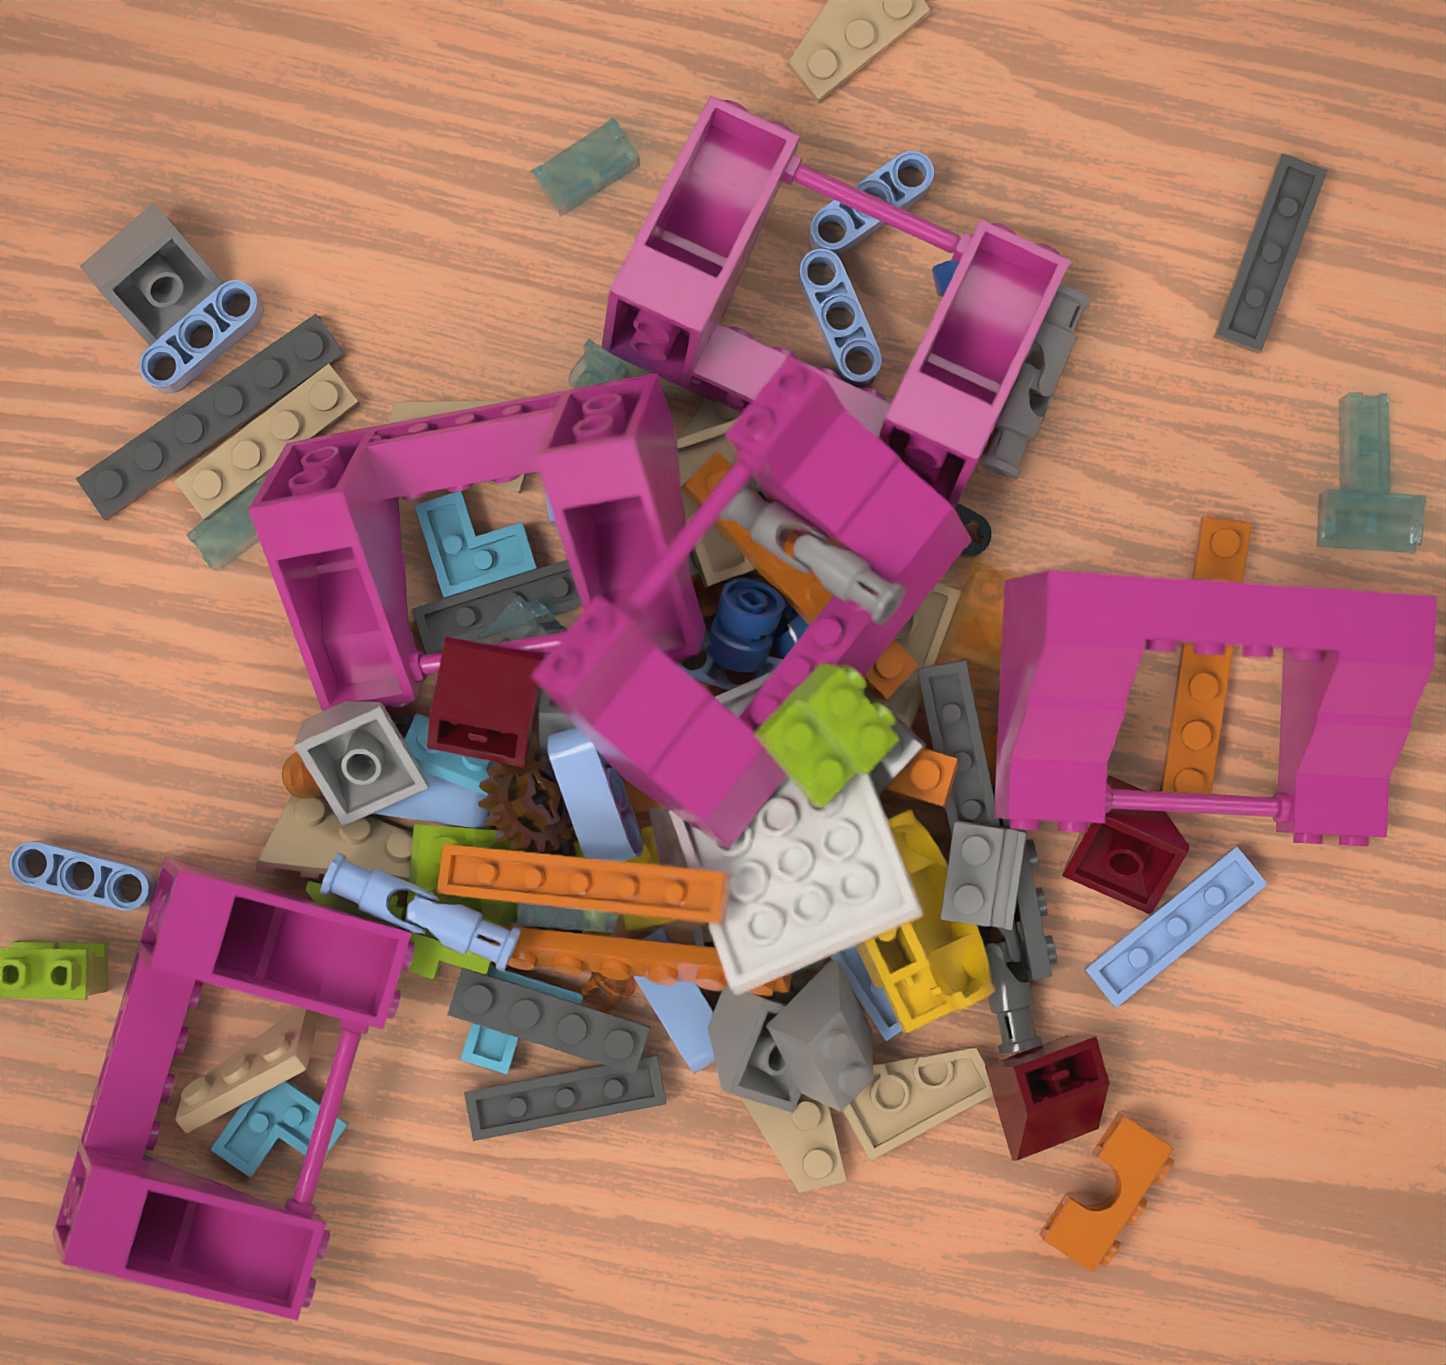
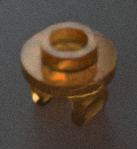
[282,752,322,799]
[581,971,636,1012]

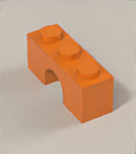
[1039,1111,1174,1273]

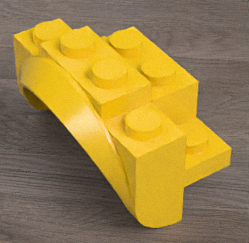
[855,809,996,1033]

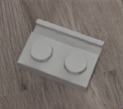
[941,820,1026,930]

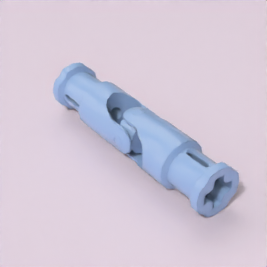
[320,852,521,972]

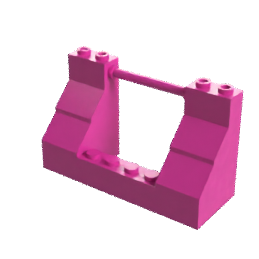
[601,95,1071,509]
[532,356,972,850]
[248,373,706,712]
[994,570,1437,846]
[52,856,415,1321]

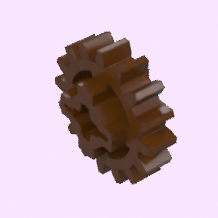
[478,749,573,854]

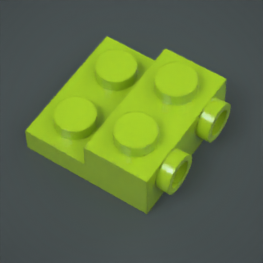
[753,663,900,808]
[405,824,524,926]

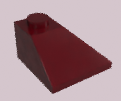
[1062,775,1190,915]

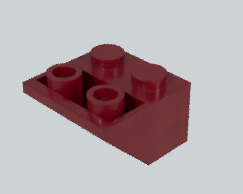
[426,636,544,768]
[985,1036,1110,1161]

